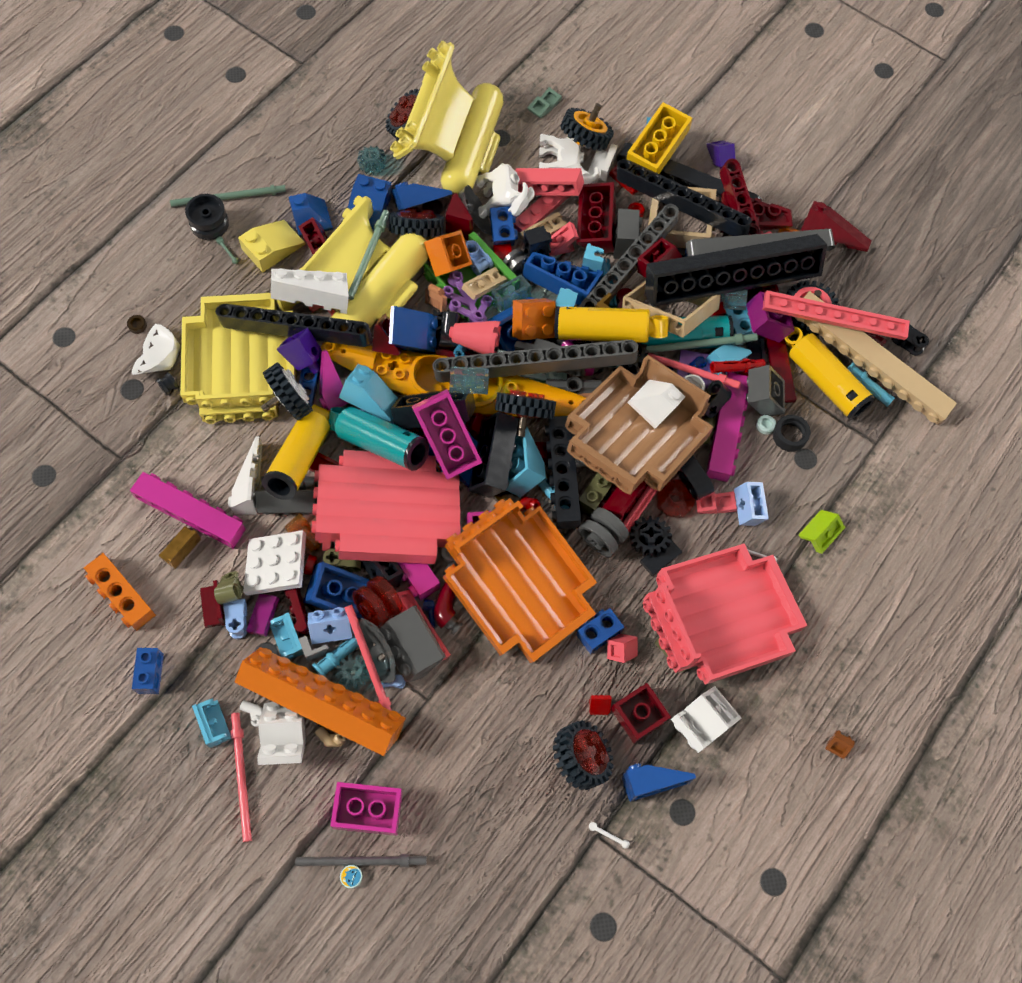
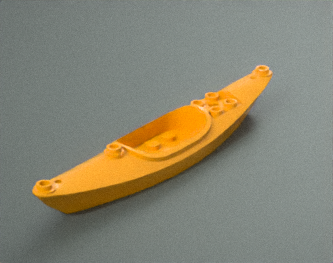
[321,342,586,418]

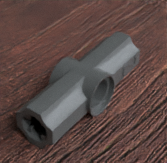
[546,377,602,394]

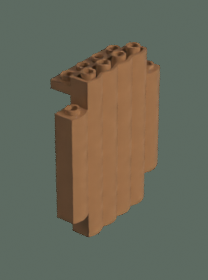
[565,355,713,495]

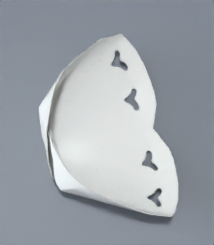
[132,324,181,375]

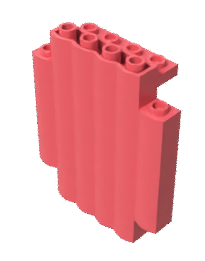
[311,450,461,564]
[643,543,807,685]

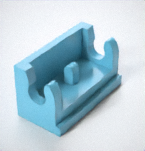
[582,243,604,272]
[270,612,304,660]
[192,698,231,748]

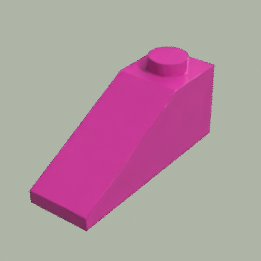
[319,350,348,411]

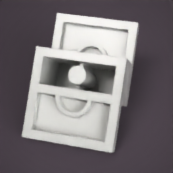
[671,686,741,753]
[257,701,306,765]

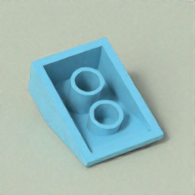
[339,364,398,423]
[506,426,546,497]

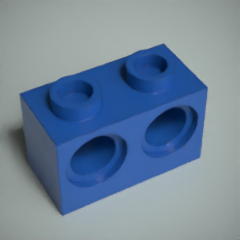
[489,206,518,246]
[576,608,624,654]
[132,648,164,694]

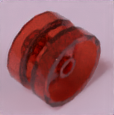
[352,575,403,628]

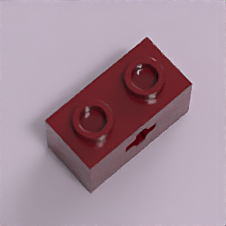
[298,217,328,255]

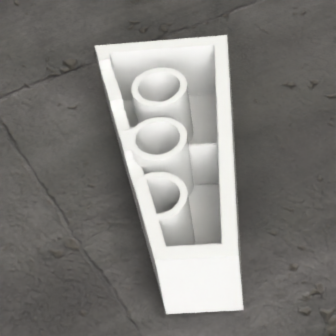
[271,268,349,314]

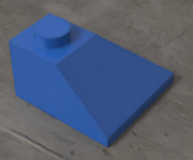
[289,193,333,237]

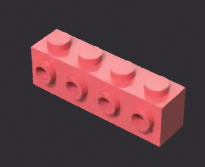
[515,168,584,196]

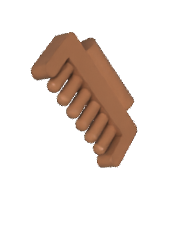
[425,284,447,312]

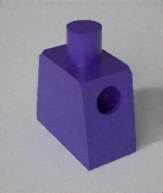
[276,328,322,374]

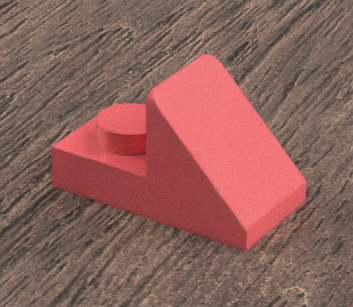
[549,222,579,256]

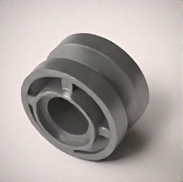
[503,248,529,276]

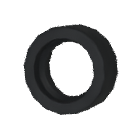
[773,415,811,452]

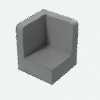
[299,636,330,662]

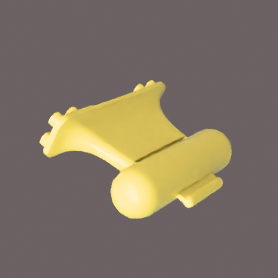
[390,41,503,196]
[277,195,429,328]

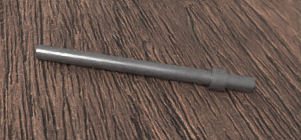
[295,854,426,868]

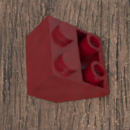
[637,237,682,278]

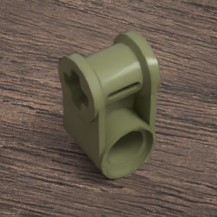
[323,549,362,572]
[214,571,244,605]

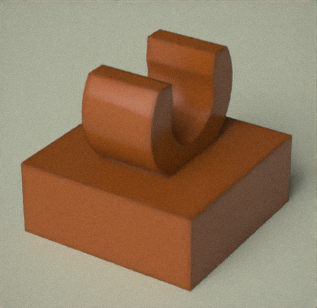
[825,730,855,759]

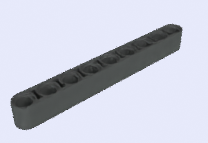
[578,204,679,307]
[685,229,835,256]

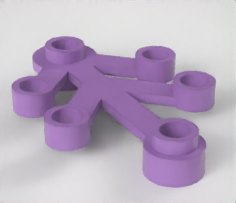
[443,271,493,322]

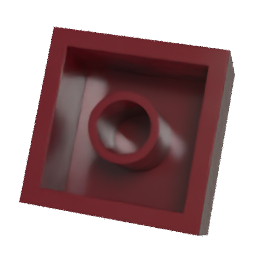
[610,683,671,744]

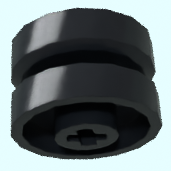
[185,193,229,240]

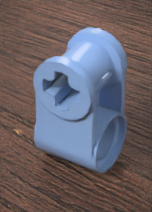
[465,240,494,276]
[224,598,247,639]

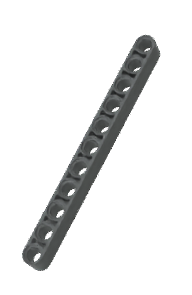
[433,340,638,383]

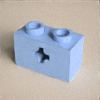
[734,482,769,526]
[308,607,352,644]

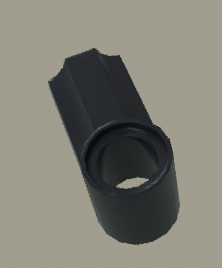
[437,311,459,350]

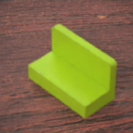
[799,510,845,554]

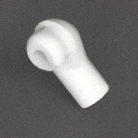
[240,700,262,727]

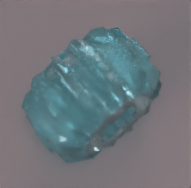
[357,144,386,175]
[335,655,370,690]

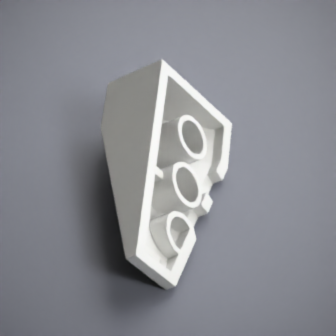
[228,436,263,515]

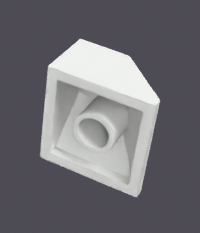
[627,380,686,429]

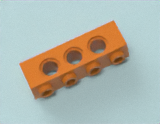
[84,553,156,631]

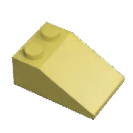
[238,220,305,273]

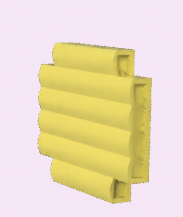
[180,293,296,424]

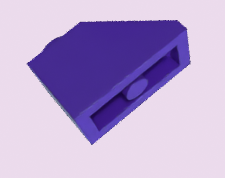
[706,140,736,169]

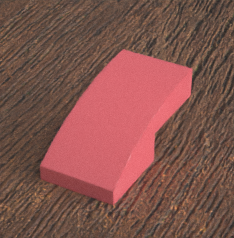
[696,491,737,514]

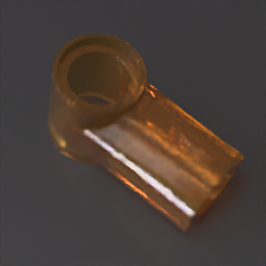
[284,514,322,552]

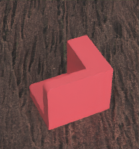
[607,634,638,663]

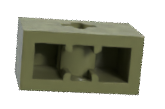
[579,472,614,516]

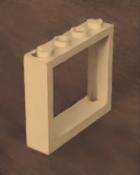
[646,187,719,248]
[622,281,721,338]

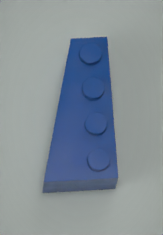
[522,252,604,306]

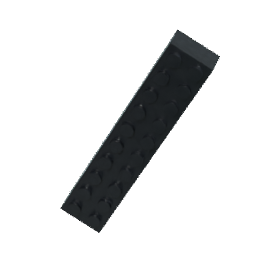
[645,234,827,307]

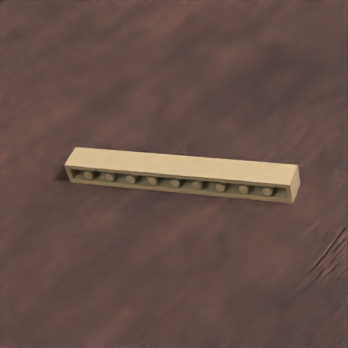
[795,291,957,424]

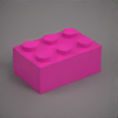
[330,782,403,836]

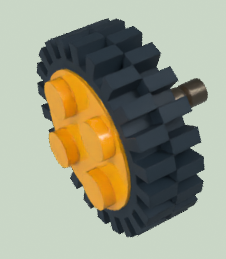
[560,103,614,151]

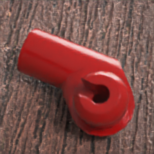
[519,497,541,512]

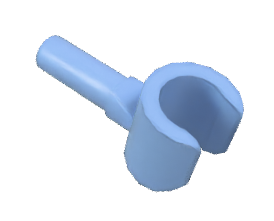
[382,675,406,689]

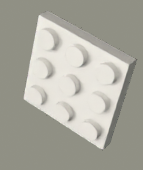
[243,530,306,596]

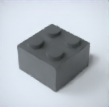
[613,209,642,259]
[747,365,785,416]

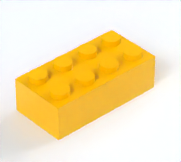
[626,102,692,174]

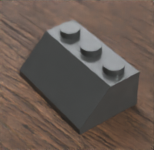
[255,476,318,515]
[379,605,446,683]

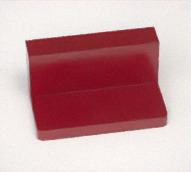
[200,580,226,628]

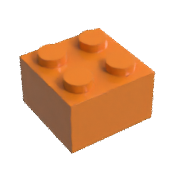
[424,230,473,277]
[512,298,556,340]

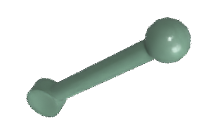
[216,237,239,264]

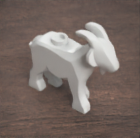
[539,134,600,184]
[476,163,535,218]

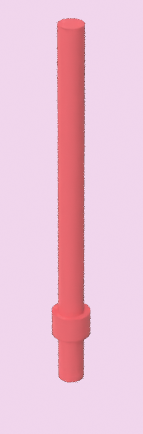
[639,353,741,389]
[344,605,392,711]
[230,713,252,842]

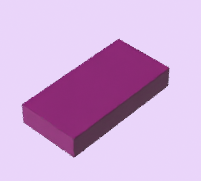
[246,594,279,636]

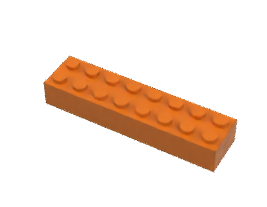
[235,647,406,756]

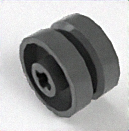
[578,507,629,557]

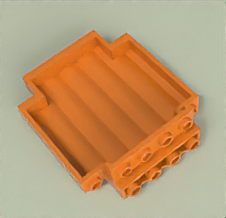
[443,498,597,663]

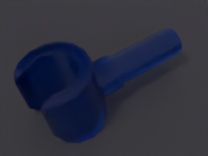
[423,599,435,627]

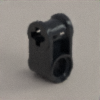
[891,324,929,356]
[705,380,732,418]

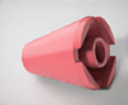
[449,321,501,354]

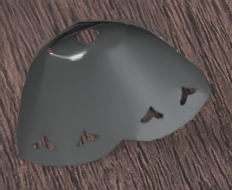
[458,185,492,235]
[360,619,395,683]

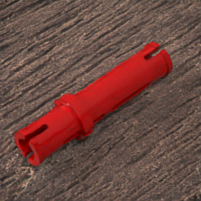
[710,358,766,373]

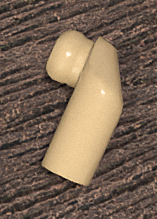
[315,726,346,747]

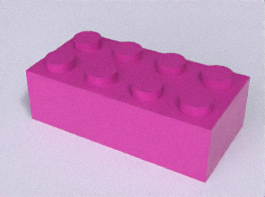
[412,389,482,479]

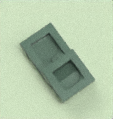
[528,87,562,118]

